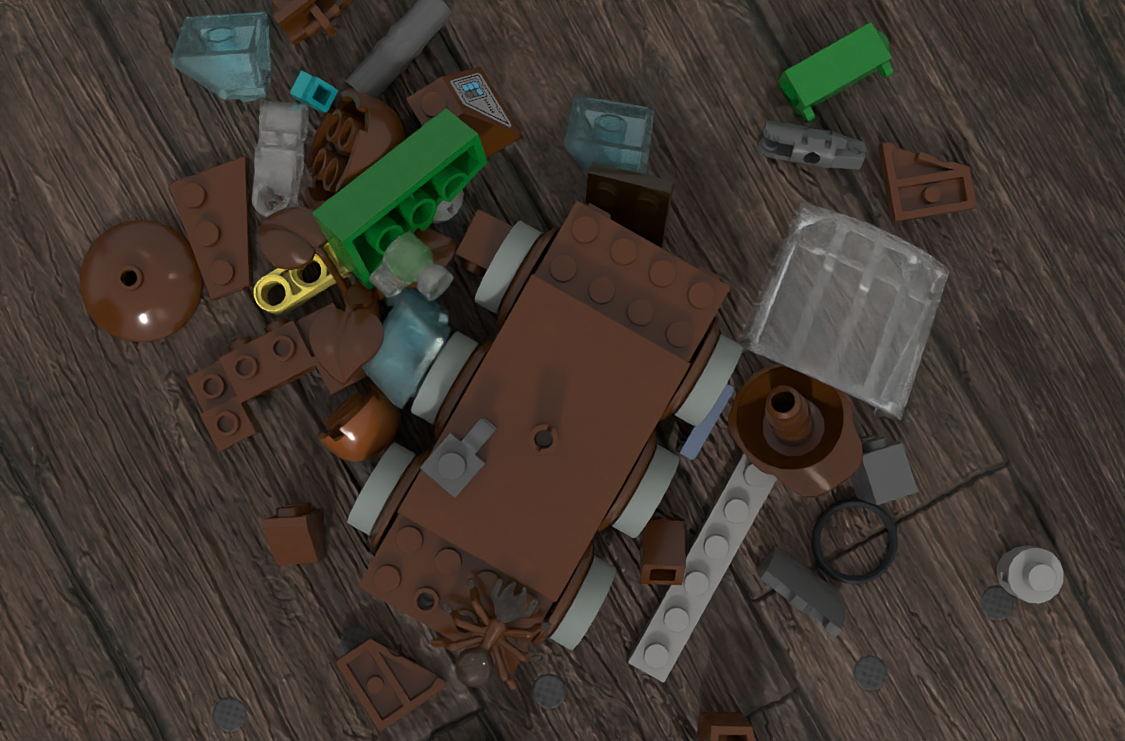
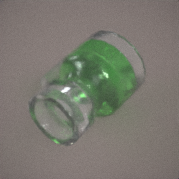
[369,232,453,301]

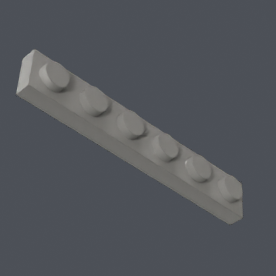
[627,451,777,683]

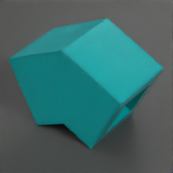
[290,70,339,113]

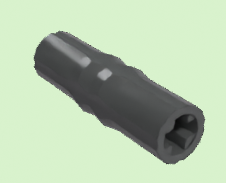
[345,0,452,98]

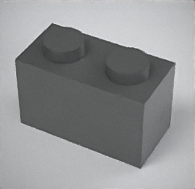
[850,434,918,505]

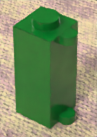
[777,22,893,123]

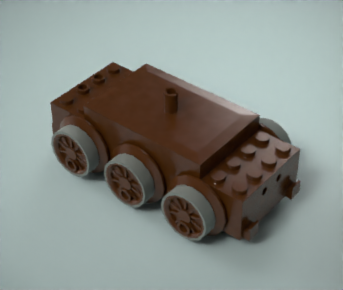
[347,201,743,674]

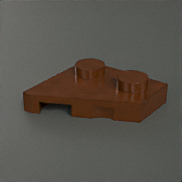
[878,142,977,223]

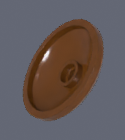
[80,220,204,342]

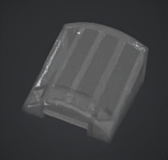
[737,203,950,420]

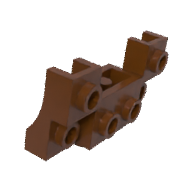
[186,302,372,452]

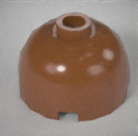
[317,380,401,462]

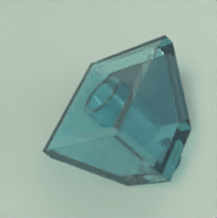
[170,12,272,102]
[564,95,654,174]

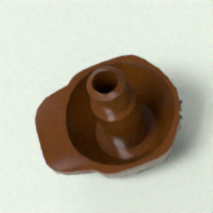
[728,360,863,498]

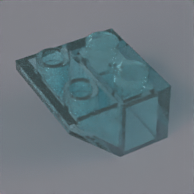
[362,288,452,409]

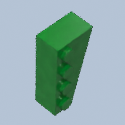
[312,108,488,291]

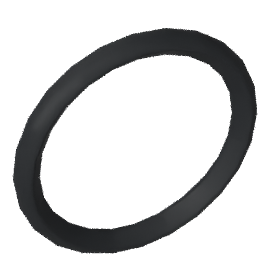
[812,498,898,584]

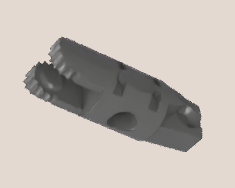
[756,120,866,170]

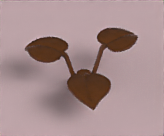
[259,207,457,385]

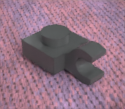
[420,417,498,498]

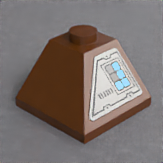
[406,67,523,159]

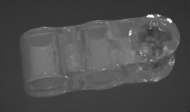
[252,100,309,218]

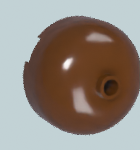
[305,88,406,210]

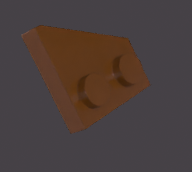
[335,637,447,732]

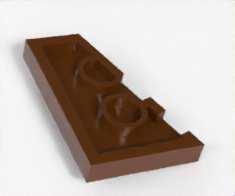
[168,156,253,300]

